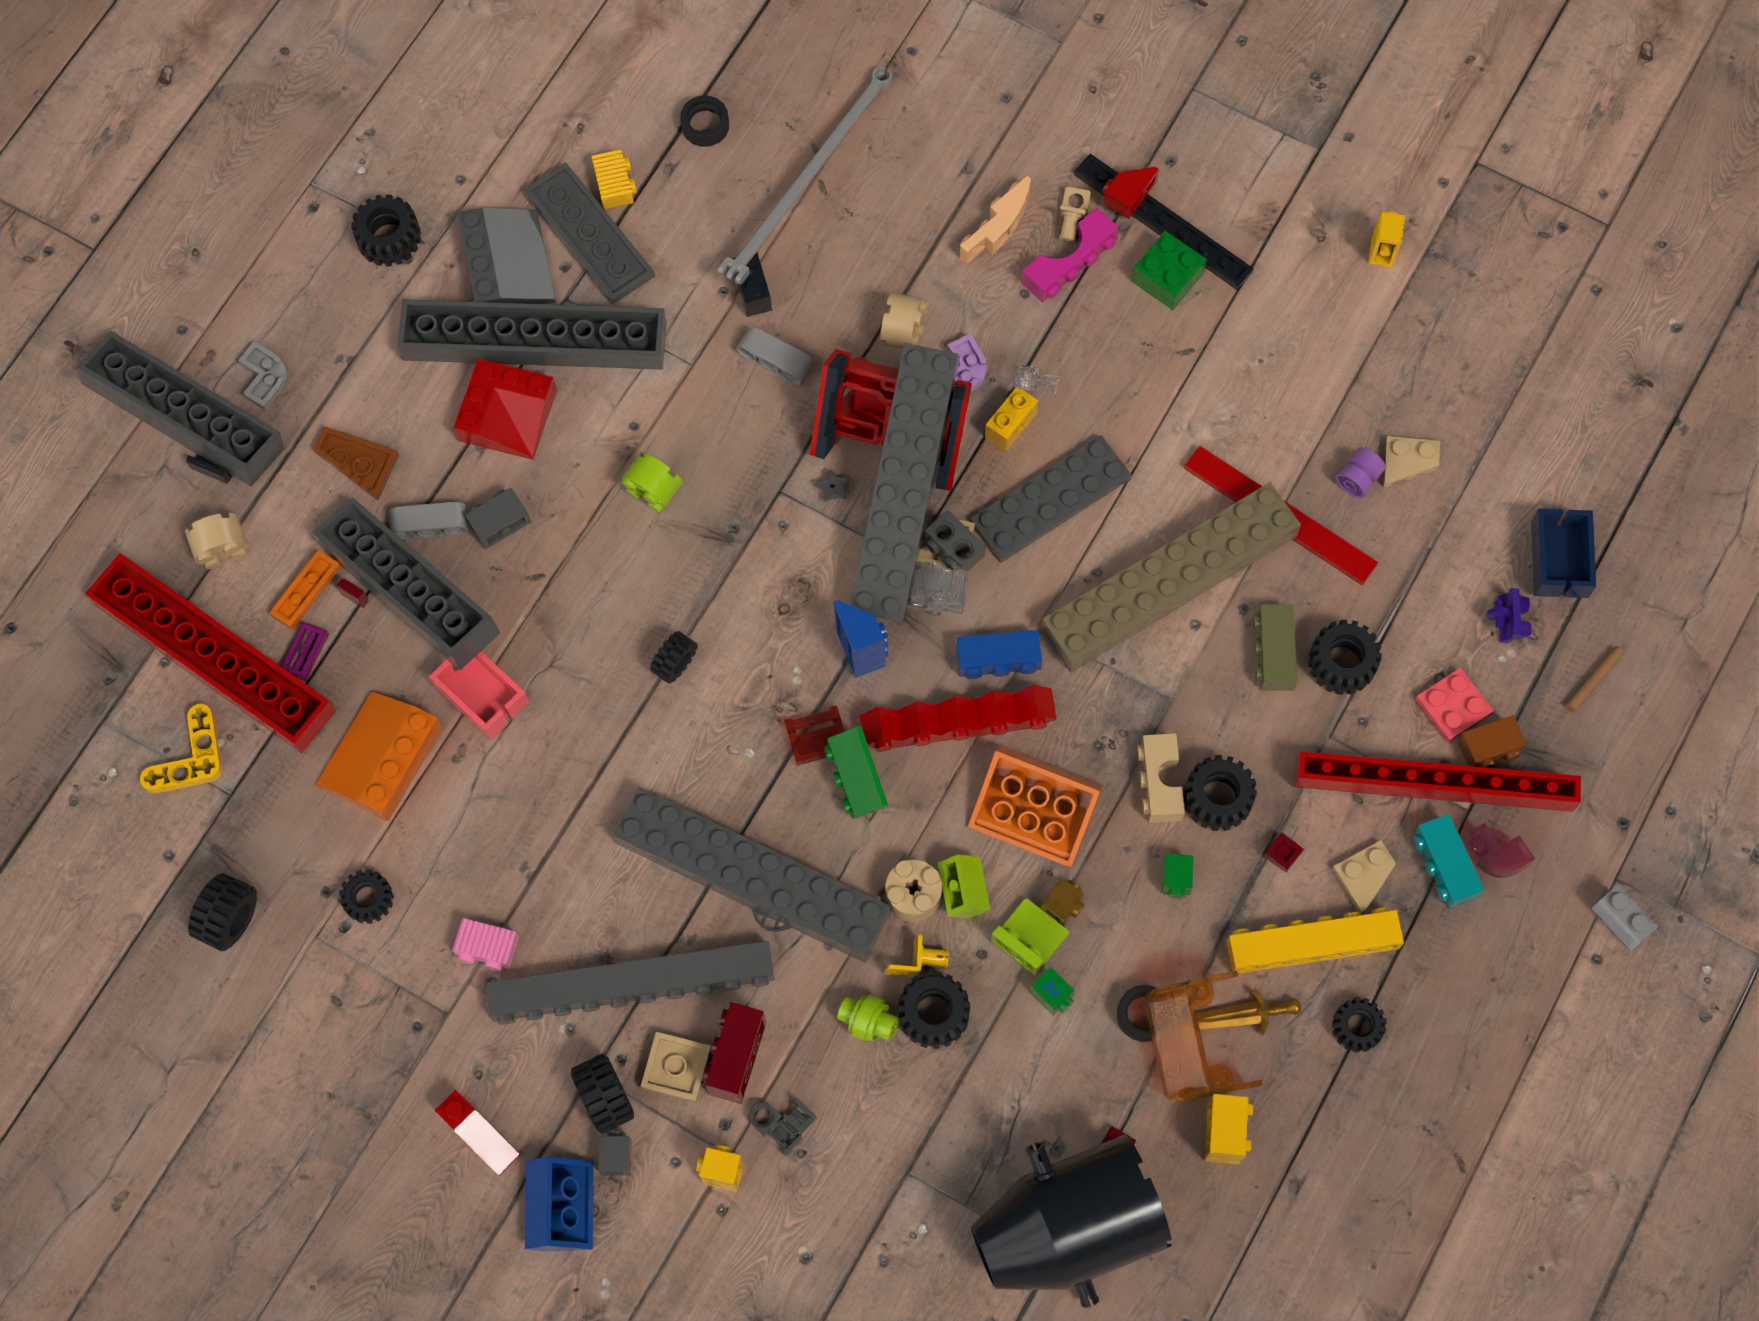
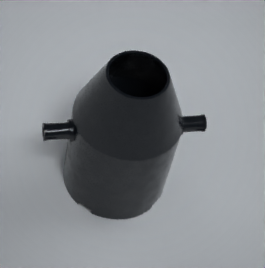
[971,1135,1172,1308]

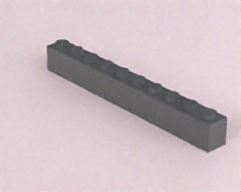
[486,941,775,1025]

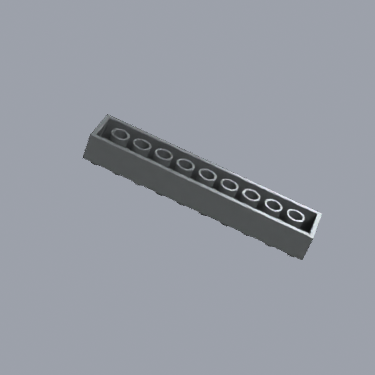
[397,299,667,370]
[851,343,960,622]
[613,787,890,963]

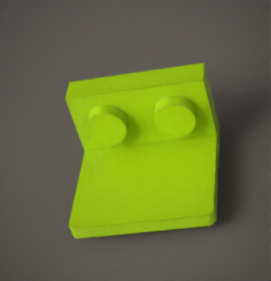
[991,898,1069,976]

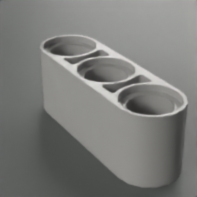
[736,326,814,385]
[389,502,467,540]

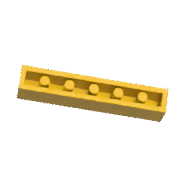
[1226,908,1404,974]

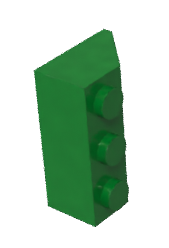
[824,725,888,819]

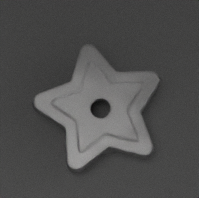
[815,469,849,502]

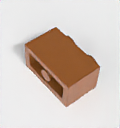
[1457,715,1527,768]

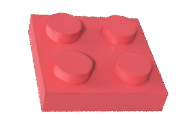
[1415,668,1494,743]

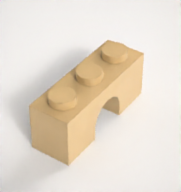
[1137,733,1185,823]

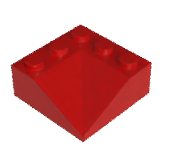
[453,358,557,460]

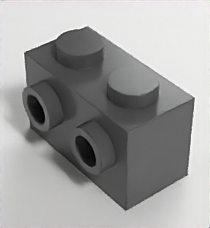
[465,488,531,549]

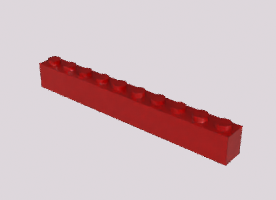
[1294,751,1581,812]

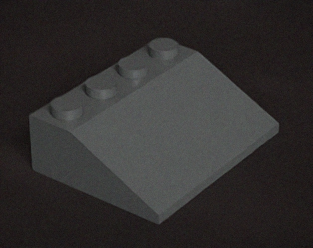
[457,207,556,304]

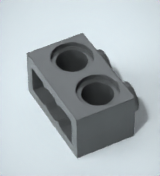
[924,510,986,577]

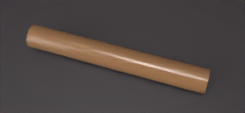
[1565,646,1624,712]

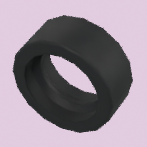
[681,95,729,147]
[1117,985,1172,1042]

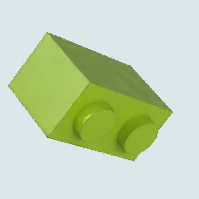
[938,854,991,919]

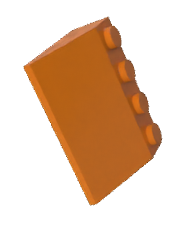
[316,691,443,822]
[968,745,1104,868]

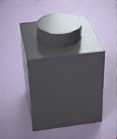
[599,1131,632,1176]

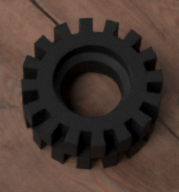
[650,631,698,684]
[339,869,394,924]
[1332,997,1387,1053]

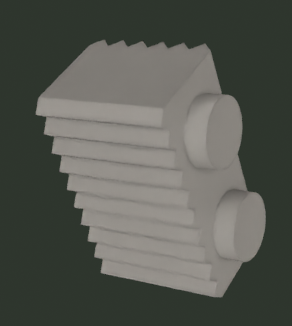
[1591,885,1657,951]

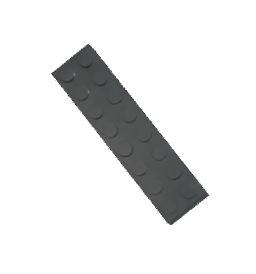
[77,331,284,486]
[313,497,500,670]

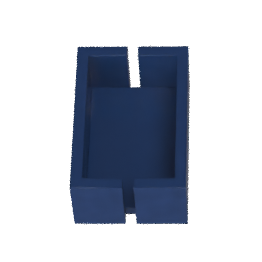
[1531,509,1596,598]

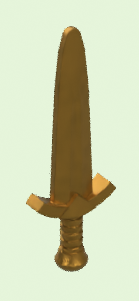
[1169,989,1301,1036]

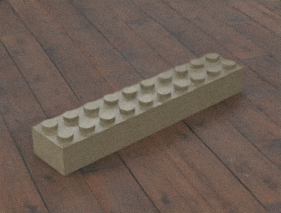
[1042,482,1301,673]

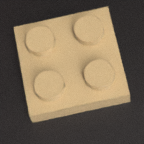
[640,1032,711,1103]

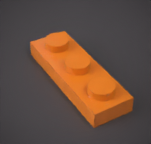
[269,550,341,631]

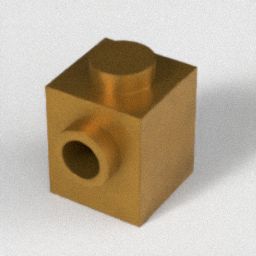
[1041,878,1085,927]

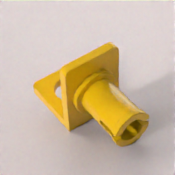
[884,934,949,977]

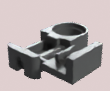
[749,1098,817,1156]

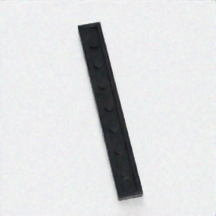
[1074,153,1254,291]

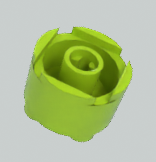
[621,452,684,513]

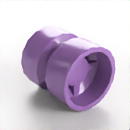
[1335,447,1386,498]

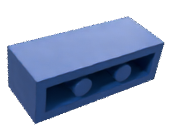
[956,630,1042,679]

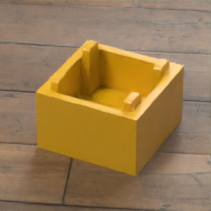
[1204,1094,1253,1165]

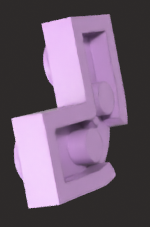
[948,333,986,391]

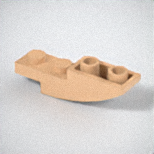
[960,176,1031,264]

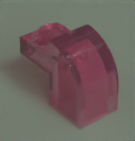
[1470,823,1535,878]

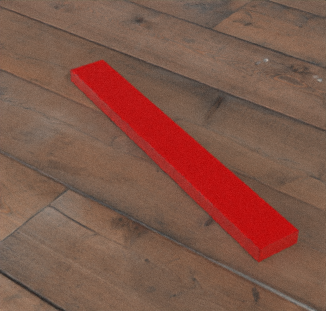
[1184,446,1379,586]

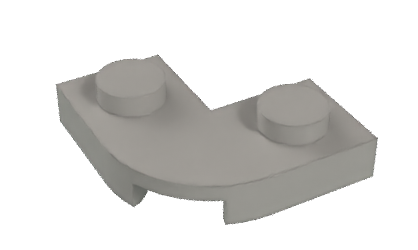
[238,341,287,411]

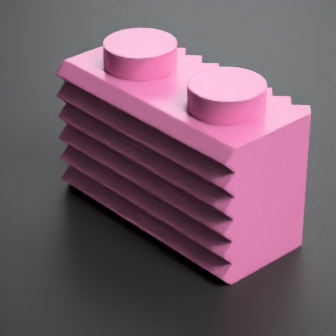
[452,918,519,971]

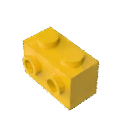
[696,1145,744,1192]

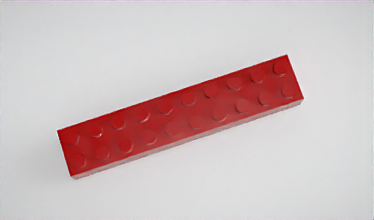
[85,553,336,754]

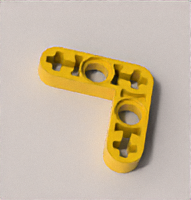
[140,704,222,794]

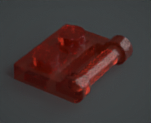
[784,705,845,766]

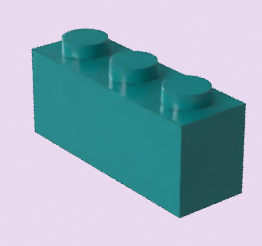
[1413,814,1485,909]

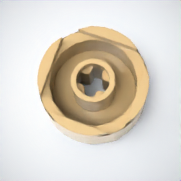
[881,293,929,348]
[185,513,248,569]
[885,860,942,923]

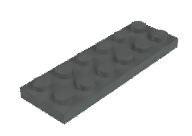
[524,162,655,304]
[970,435,1132,563]

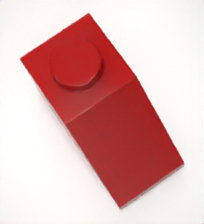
[1102,166,1159,219]

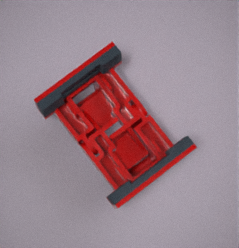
[809,349,972,491]

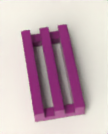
[281,622,329,682]

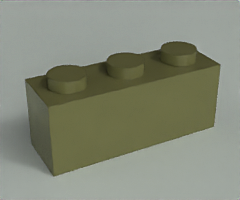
[1253,604,1297,691]

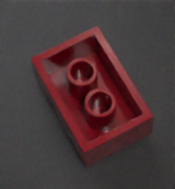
[702,1002,767,1104]

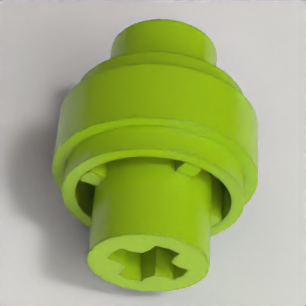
[837,995,900,1043]

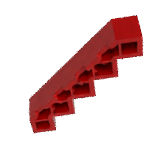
[859,685,1057,752]

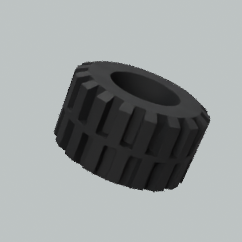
[351,194,421,267]
[1308,620,1382,695]
[1184,755,1257,831]
[188,873,257,952]
[898,971,970,1049]
[571,1053,634,1134]

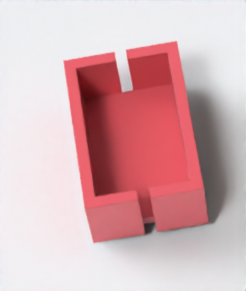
[429,651,530,741]

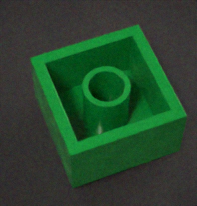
[1131,231,1207,310]

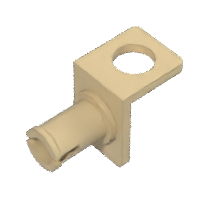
[1059,186,1091,242]

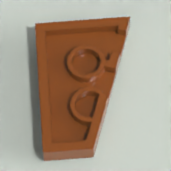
[314,427,399,501]

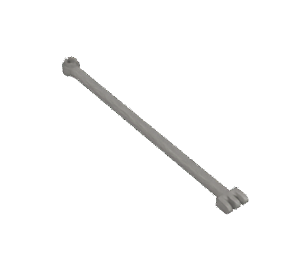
[718,67,892,285]

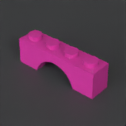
[1021,208,1119,303]

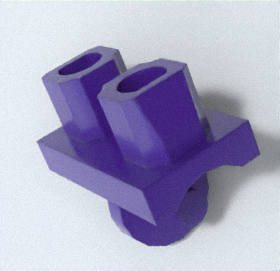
[1487,588,1532,643]

